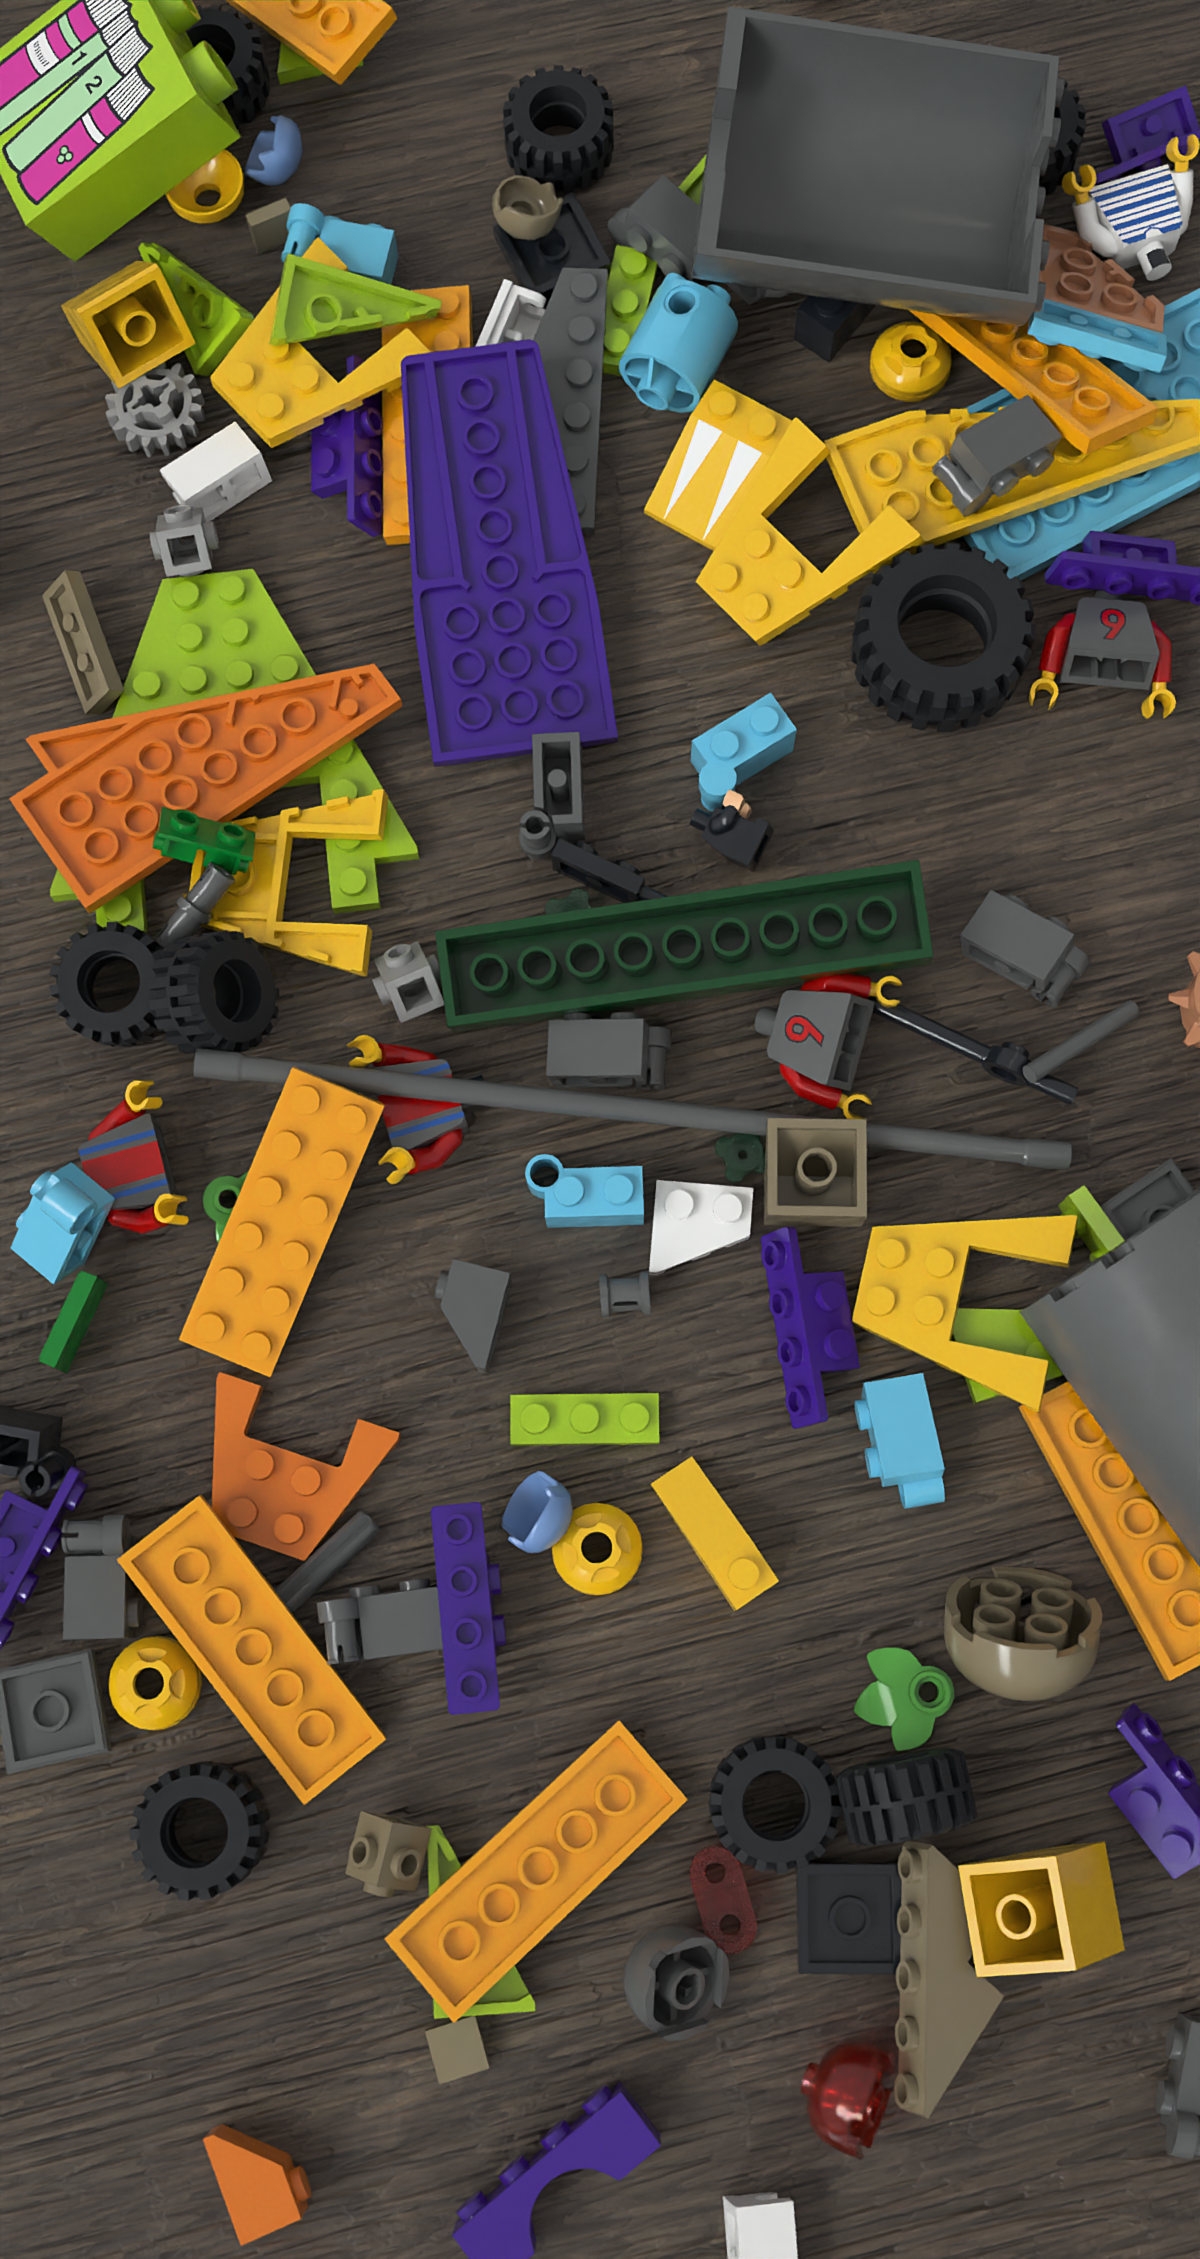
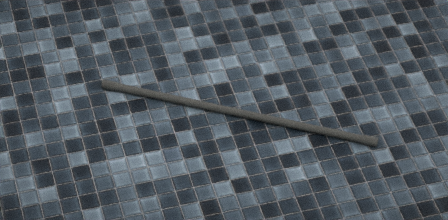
[193,1048,1072,1171]

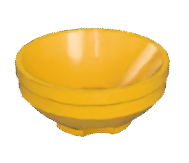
[165,149,244,223]
[870,322,951,402]
[552,1503,643,1595]
[108,1636,202,1730]

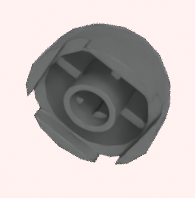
[623,1925,730,2041]

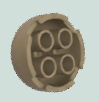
[943,1567,1102,1701]

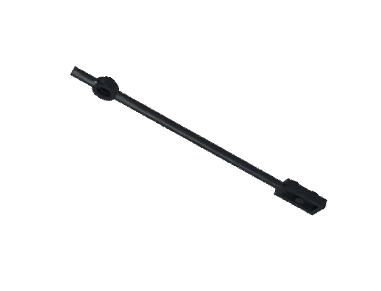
[551,838,1079,1105]

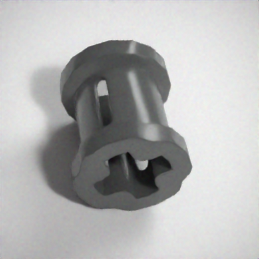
[599,1271,651,1318]

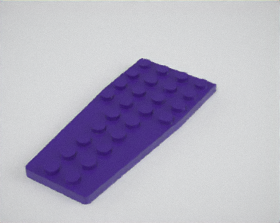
[401,339,618,767]

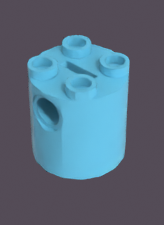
[619,273,738,413]

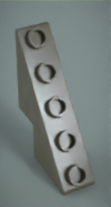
[894,1841,1004,2119]

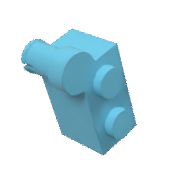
[281,203,399,285]
[691,692,797,812]

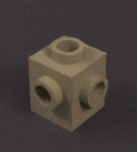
[345,1811,431,1898]

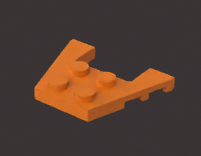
[212,1372,402,1561]

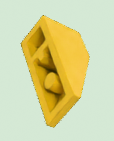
[651,1456,779,1611]

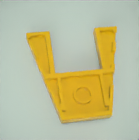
[210,237,431,448]
[696,417,924,646]
[189,789,388,976]
[852,1215,1078,1413]

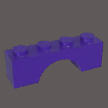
[452,2082,661,2259]

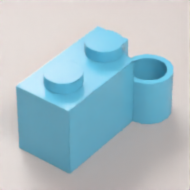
[525,1154,644,1228]
[10,1162,115,1285]
[854,1373,945,1509]

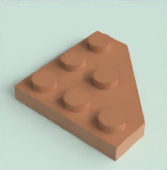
[1039,224,1165,333]

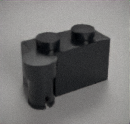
[0,1406,77,1496]

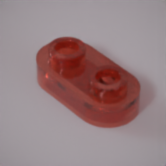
[689,1845,757,1954]

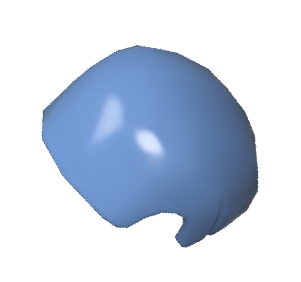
[244,115,303,186]
[502,1471,573,1553]

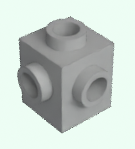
[150,505,219,577]
[372,941,444,1023]

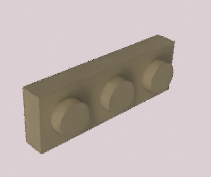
[42,570,124,715]

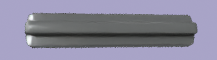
[275,1511,380,1613]

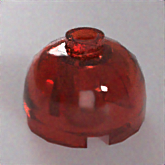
[801,2040,896,2160]

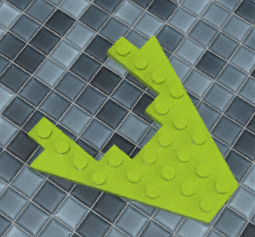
[50,569,420,934]

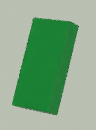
[39,1271,108,1374]

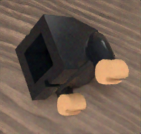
[690,790,774,873]

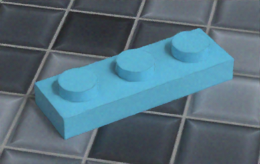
[1028,298,1167,373]

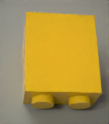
[61,261,196,389]
[958,1841,1125,1977]

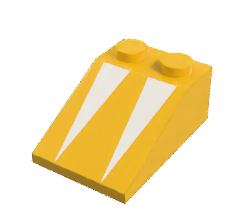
[644,379,792,551]

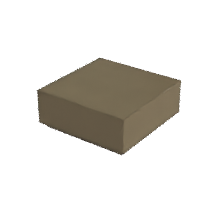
[245,198,291,255]
[425,2016,491,2085]

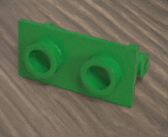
[152,807,255,875]

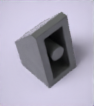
[435,1259,512,1374]

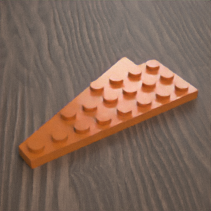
[9,663,403,914]

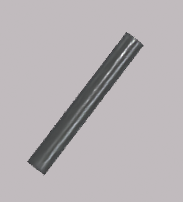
[1023,1000,1140,1083]

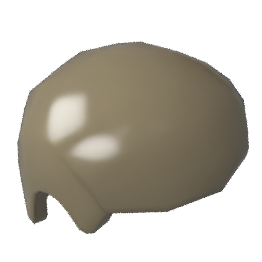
[492,175,563,241]

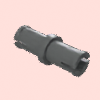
[155,861,236,948]

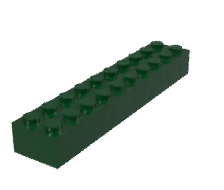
[435,860,933,1033]

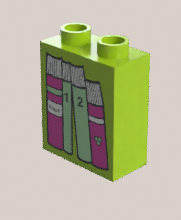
[0,0,241,262]

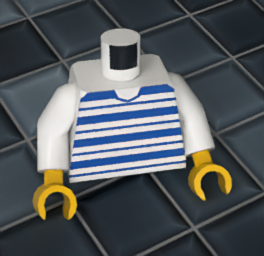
[1062,134,1200,281]

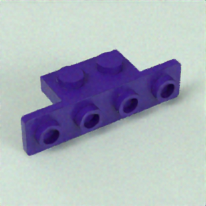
[1079,85,1200,186]
[311,354,383,537]
[1045,531,1200,605]
[761,1226,860,1429]
[0,1466,88,1650]
[431,1502,507,1715]
[1108,1703,1200,1880]

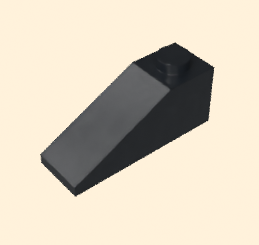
[794,295,876,363]

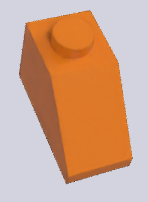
[203,2124,311,2246]

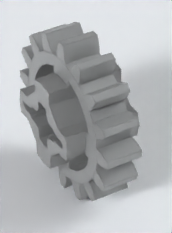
[105,362,205,457]

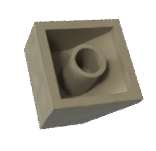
[764,1118,867,1227]

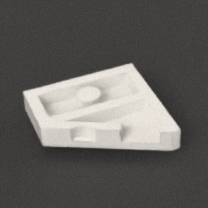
[649,1180,753,1276]

